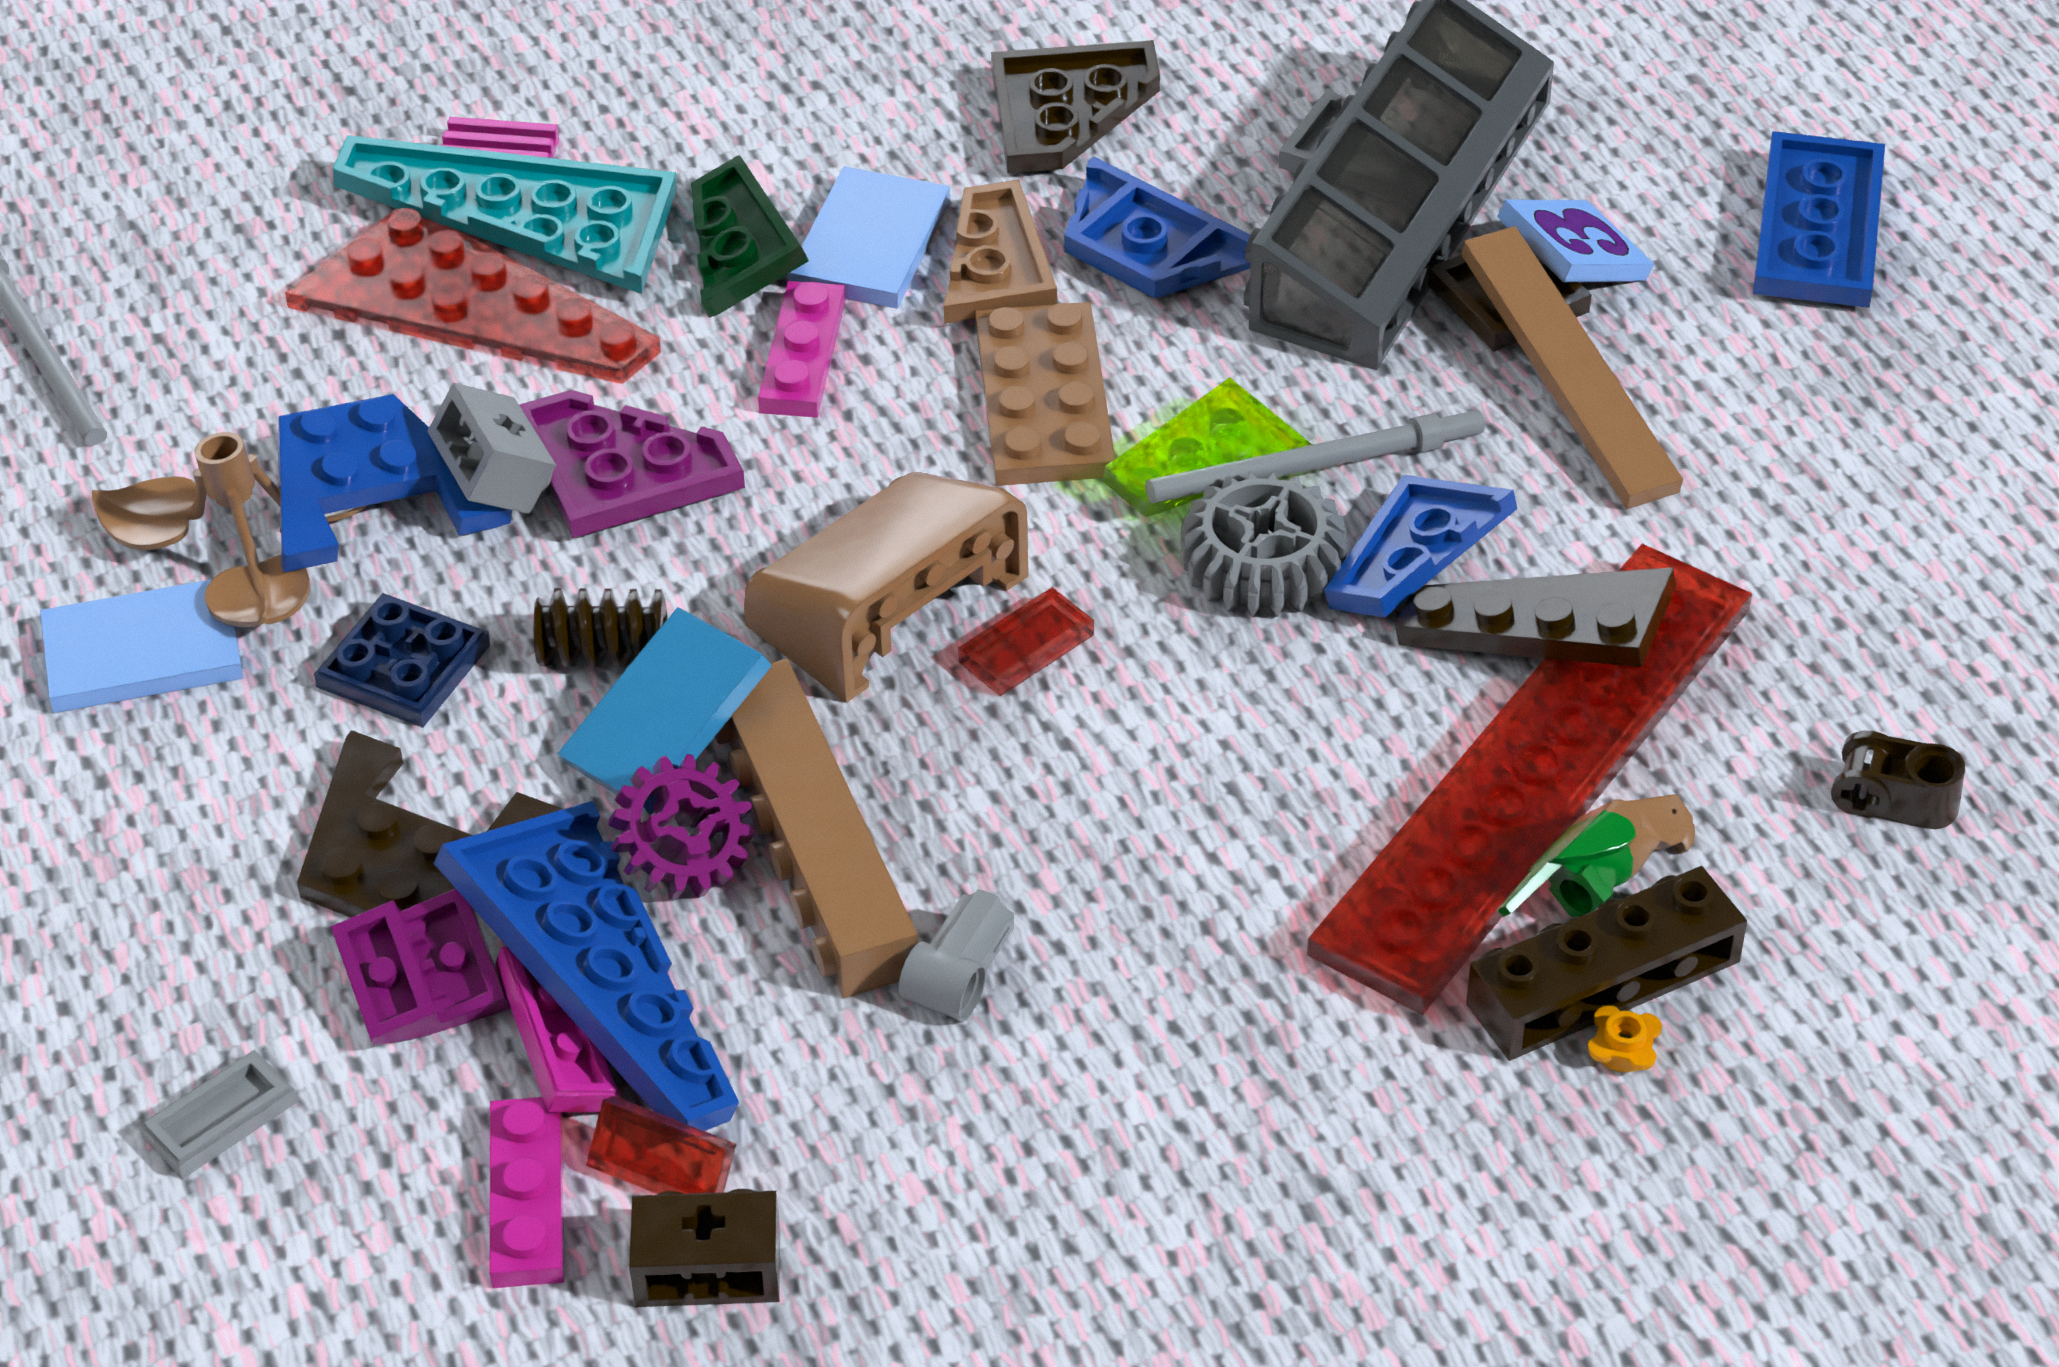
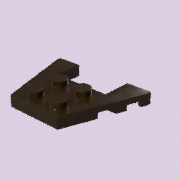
[297,730,563,917]

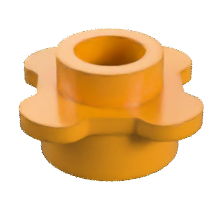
[1588,1006,1662,1072]

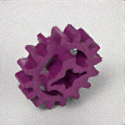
[608,754,755,900]

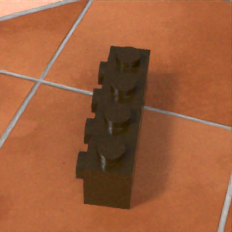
[1466,865,1747,1061]

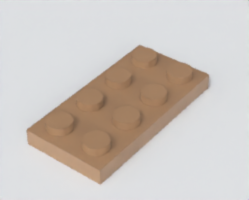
[975,302,1116,486]

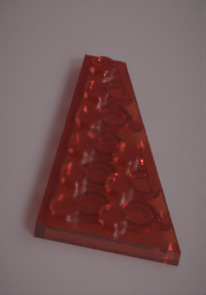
[285,208,661,384]

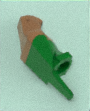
[1497,794,1695,917]

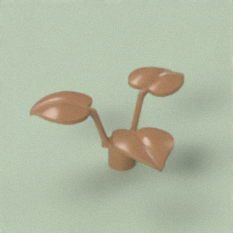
[92,432,367,627]

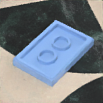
[788,166,951,309]
[40,579,244,713]

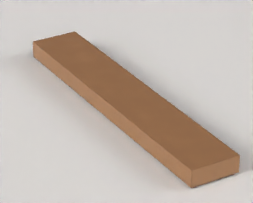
[1461,226,1683,509]

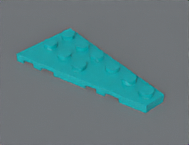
[332,135,677,294]

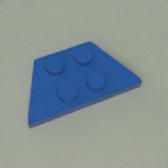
[1064,156,1251,299]

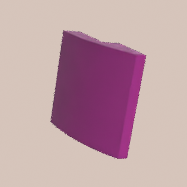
[330,889,511,1045]

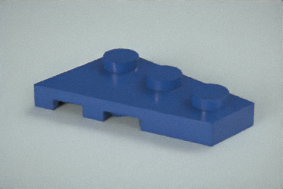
[1324,475,1518,618]

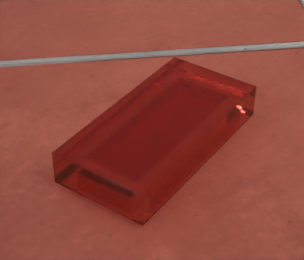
[958,587,1094,696]
[586,1096,737,1194]

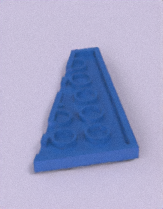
[434,801,739,1140]

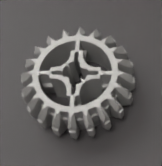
[1181,470,1347,617]

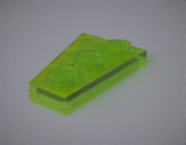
[1102,377,1313,518]

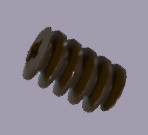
[533,588,668,668]

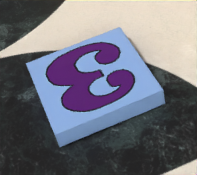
[1497,199,1654,282]

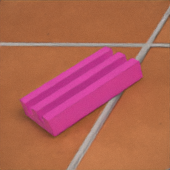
[439,117,559,158]

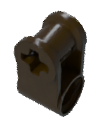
[1831,730,1965,829]

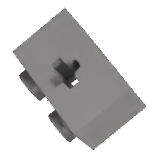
[427,382,556,514]

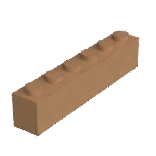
[715,658,918,999]

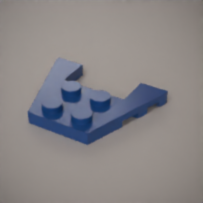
[277,394,512,573]

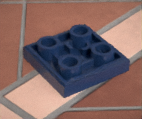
[314,593,491,728]

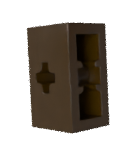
[629,1189,780,1307]

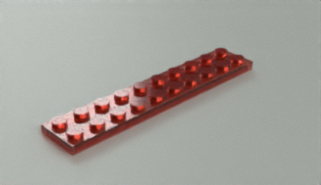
[1307,543,1752,1015]

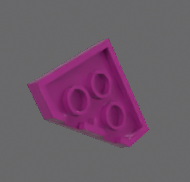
[519,390,745,538]

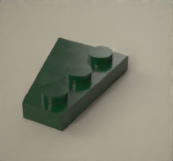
[691,154,809,318]

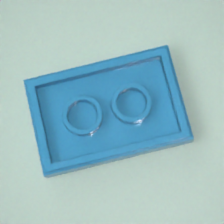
[557,607,772,815]

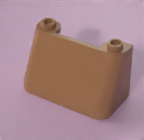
[744,472,1029,703]

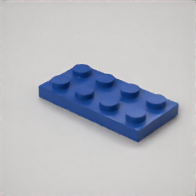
[1753,131,1885,308]

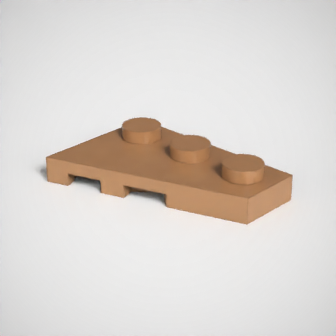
[944,179,1057,324]

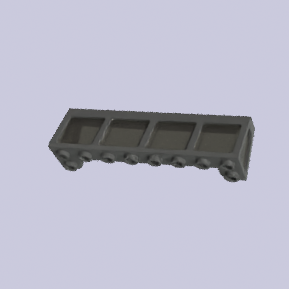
[1243,0,1554,370]

